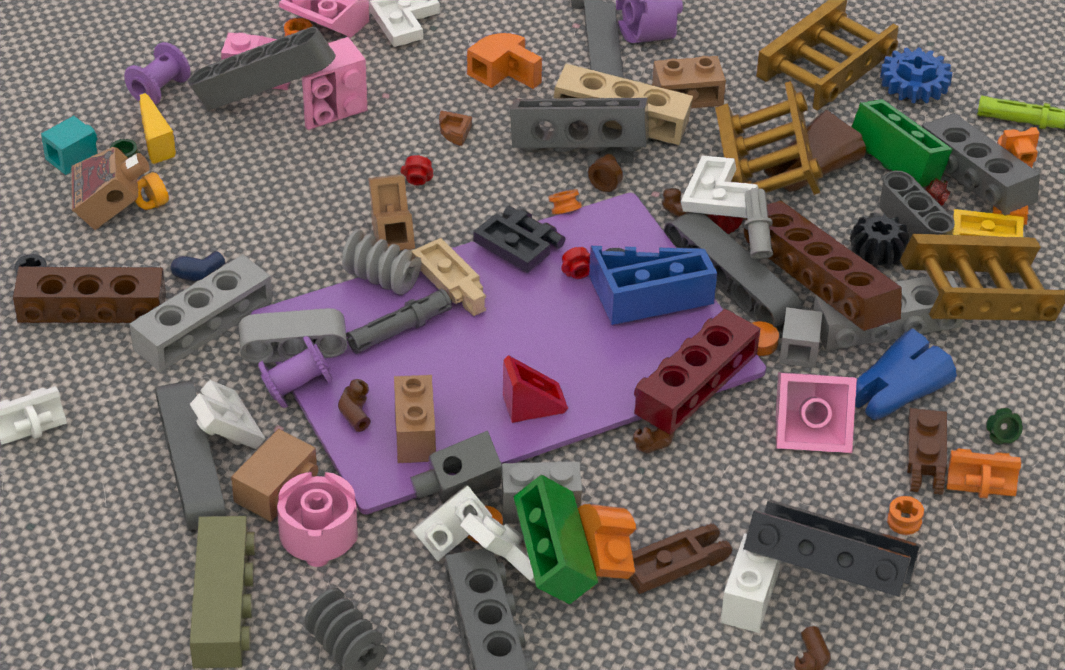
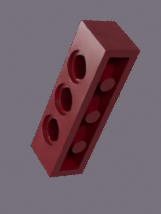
[634,308,761,435]

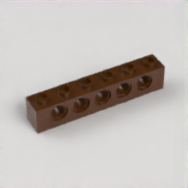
[743,200,902,331]

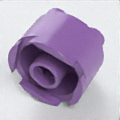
[616,0,683,43]

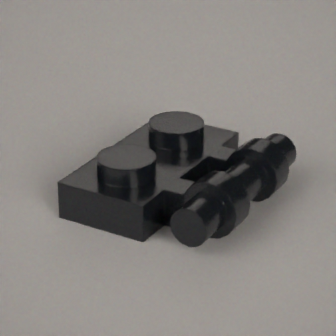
[473,206,566,273]

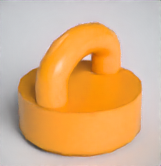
[135,172,169,210]

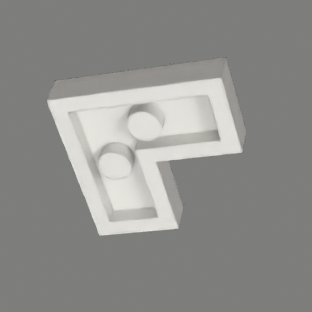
[369,0,440,47]
[681,156,758,218]
[190,380,266,449]
[460,513,535,583]

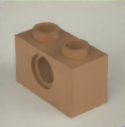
[394,375,436,463]

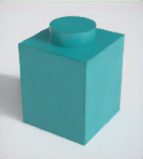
[41,115,98,175]

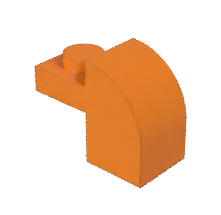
[467,33,542,89]
[578,504,637,579]

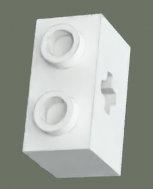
[720,533,780,633]

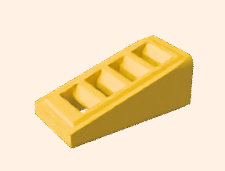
[139,93,176,164]

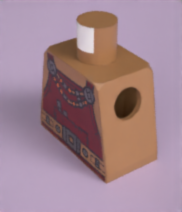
[71,147,150,230]

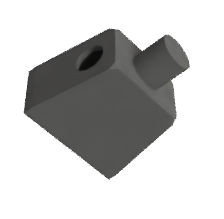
[410,431,502,504]

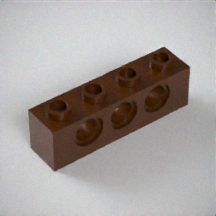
[13,267,166,323]

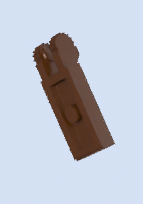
[907,408,947,495]
[628,523,733,594]

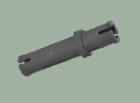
[346,289,452,354]

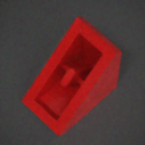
[503,355,568,423]

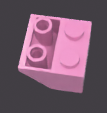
[279,0,369,38]
[302,37,368,130]

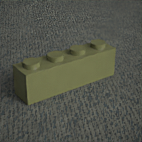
[190,516,256,669]

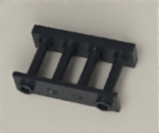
[743,500,921,597]

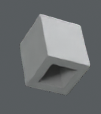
[779,307,822,368]

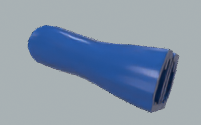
[855,328,957,421]

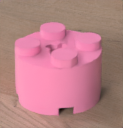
[277,472,358,567]

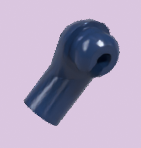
[170,251,226,282]

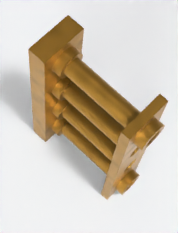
[756,0,899,111]
[715,81,823,219]
[900,234,1065,321]

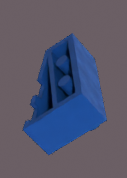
[589,245,717,325]

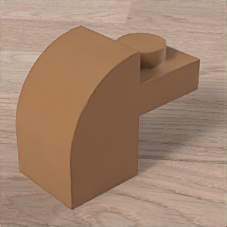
[368,174,415,251]

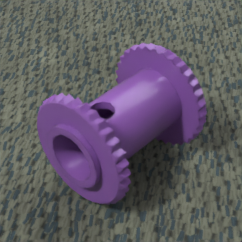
[124,42,191,105]
[258,336,333,408]

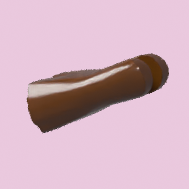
[764,110,866,192]

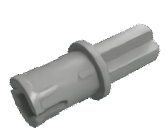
[744,188,773,259]

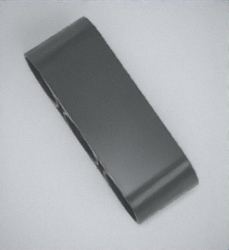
[879,171,955,240]

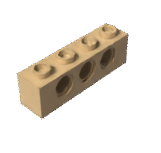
[554,64,693,145]

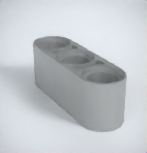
[238,308,348,363]

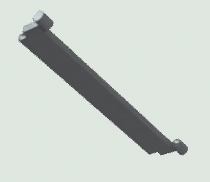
[571,0,634,170]

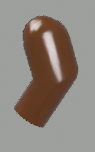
[661,188,709,217]
[338,379,371,432]
[633,427,676,454]
[794,626,831,670]

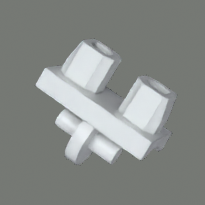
[0,386,67,445]
[412,485,492,561]

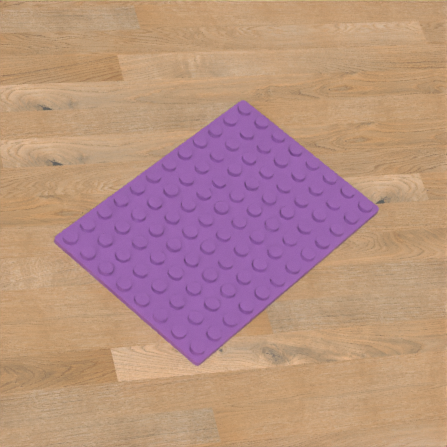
[251,193,766,514]

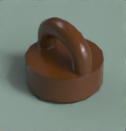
[588,154,623,192]

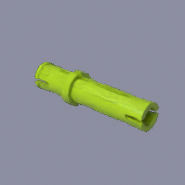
[977,95,1065,130]

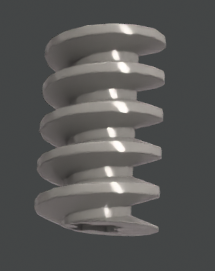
[342,229,421,295]

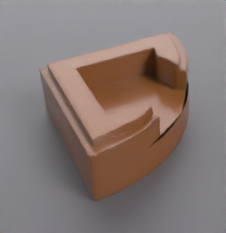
[439,110,472,146]

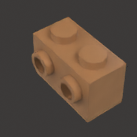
[652,56,726,108]
[231,429,318,522]

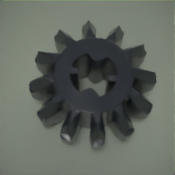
[850,213,910,269]

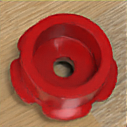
[400,155,434,186]
[561,247,590,279]

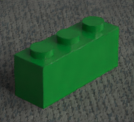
[851,99,952,187]
[513,474,598,605]

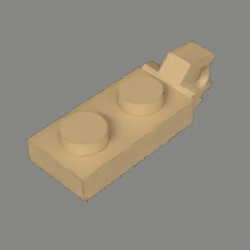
[411,238,486,316]

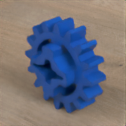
[880,47,953,103]

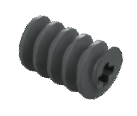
[304,588,387,670]

